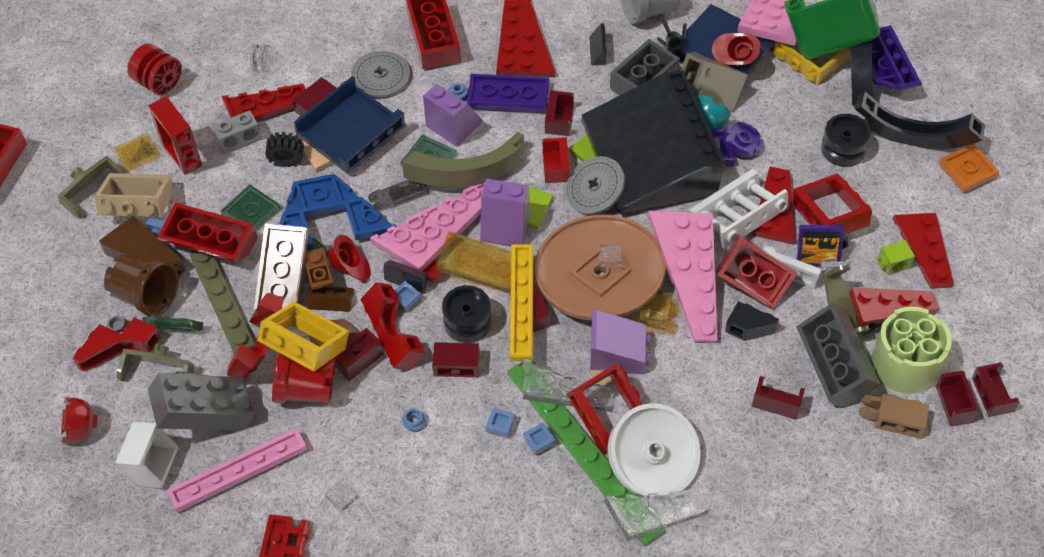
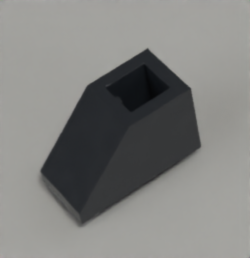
[725,301,779,341]

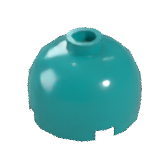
[696,95,731,129]

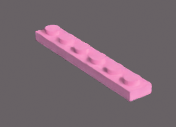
[166,428,307,513]

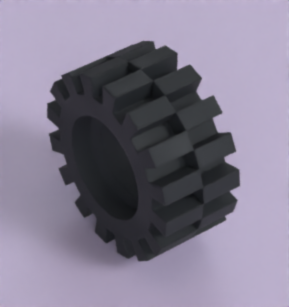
[265,132,304,167]

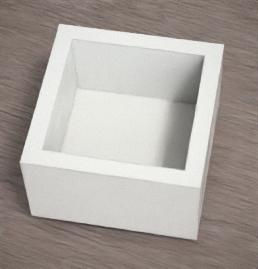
[115,422,179,488]

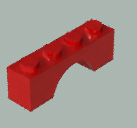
[360,282,426,370]

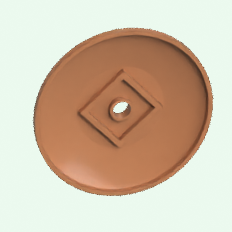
[534,215,666,320]

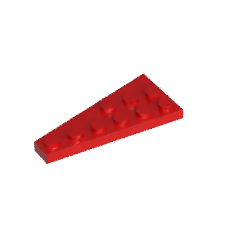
[496,0,555,78]

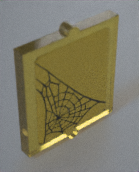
[114,133,160,172]

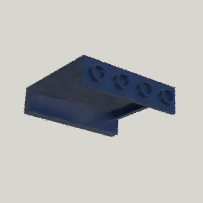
[671,4,775,75]
[294,76,406,174]

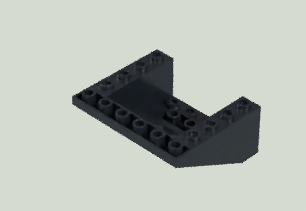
[581,70,725,214]

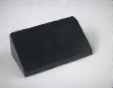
[589,23,607,65]
[383,260,429,294]

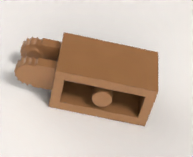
[859,394,929,439]

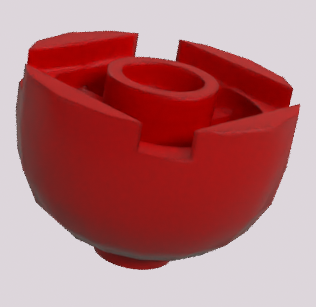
[61,397,98,444]

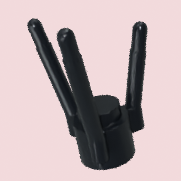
[657,15,687,52]

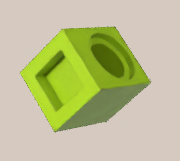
[877,240,915,275]

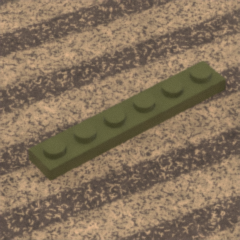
[189,251,255,354]

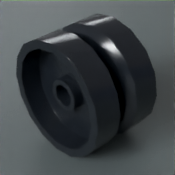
[821,113,871,167]
[442,285,492,343]

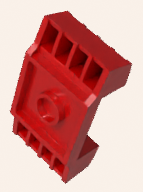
[227,293,285,380]

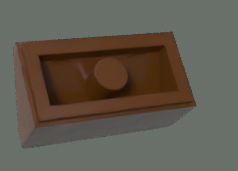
[306,286,354,312]

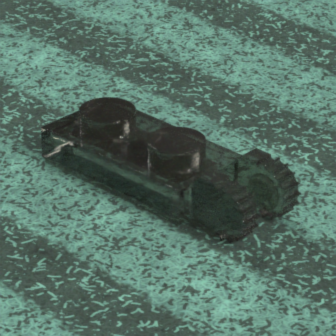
[368,180,429,211]

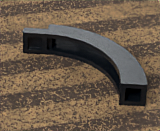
[850,40,873,105]
[855,92,985,149]

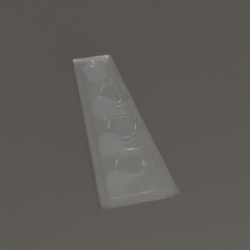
[522,358,615,412]
[604,490,710,541]

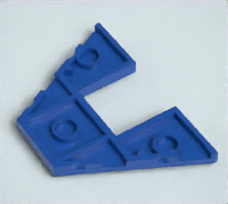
[279,174,397,250]

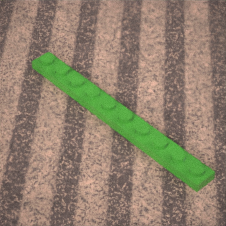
[507,361,664,547]

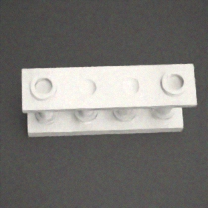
[689,169,789,249]

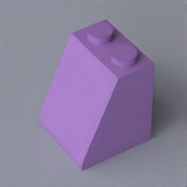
[423,83,483,147]
[480,179,531,247]
[590,310,650,374]

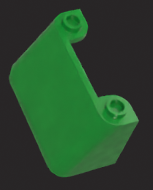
[784,0,880,59]

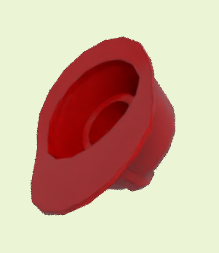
[712,33,761,65]
[327,235,371,281]

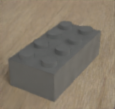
[796,303,881,408]
[148,373,254,431]

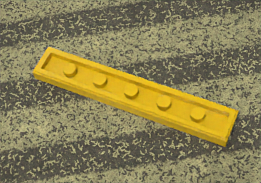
[510,244,533,361]

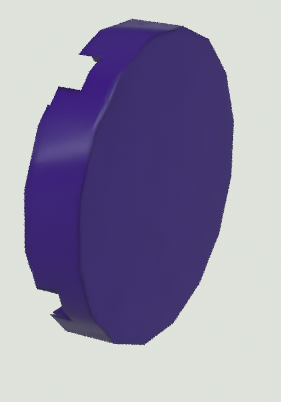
[723,122,763,158]

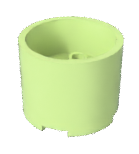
[871,307,952,394]

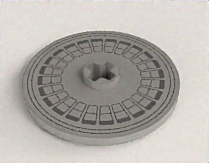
[351,51,410,98]
[566,156,625,215]

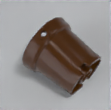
[104,255,178,317]

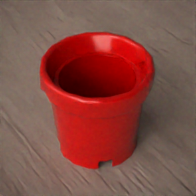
[272,352,336,404]

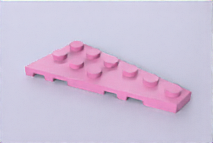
[737,0,796,46]
[370,183,485,271]
[647,211,718,342]

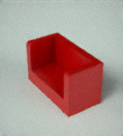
[542,137,570,183]

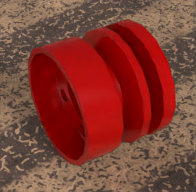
[127,43,182,95]

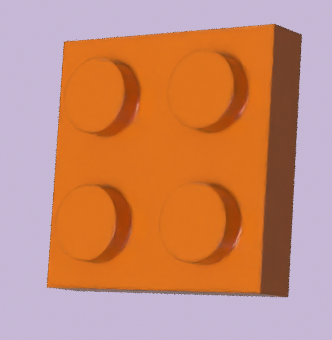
[939,144,999,193]

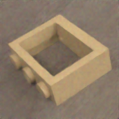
[95,173,173,217]

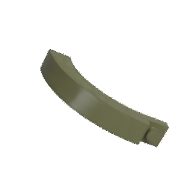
[402,132,525,187]

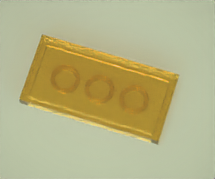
[436,231,511,293]

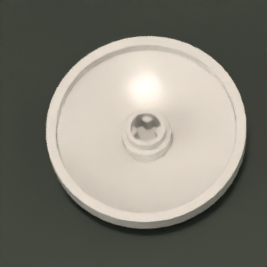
[608,403,701,499]

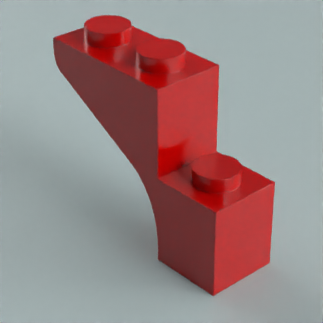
[73,317,161,371]

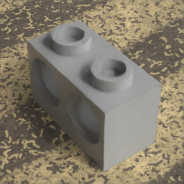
[212,111,261,154]

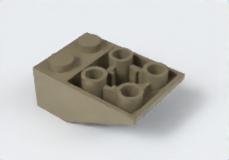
[681,52,748,112]

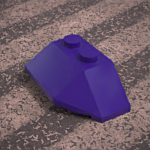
[871,25,922,90]

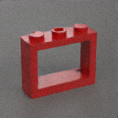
[148,96,203,175]
[793,173,872,235]
[566,363,643,454]

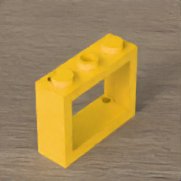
[773,41,850,85]
[257,301,349,371]

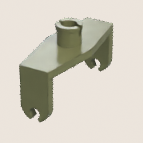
[58,155,126,218]
[823,264,870,337]
[117,344,194,381]

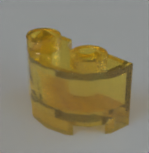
[639,291,676,332]

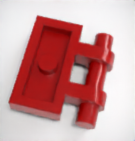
[259,514,310,557]

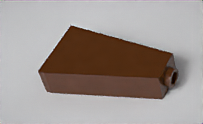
[99,216,185,278]

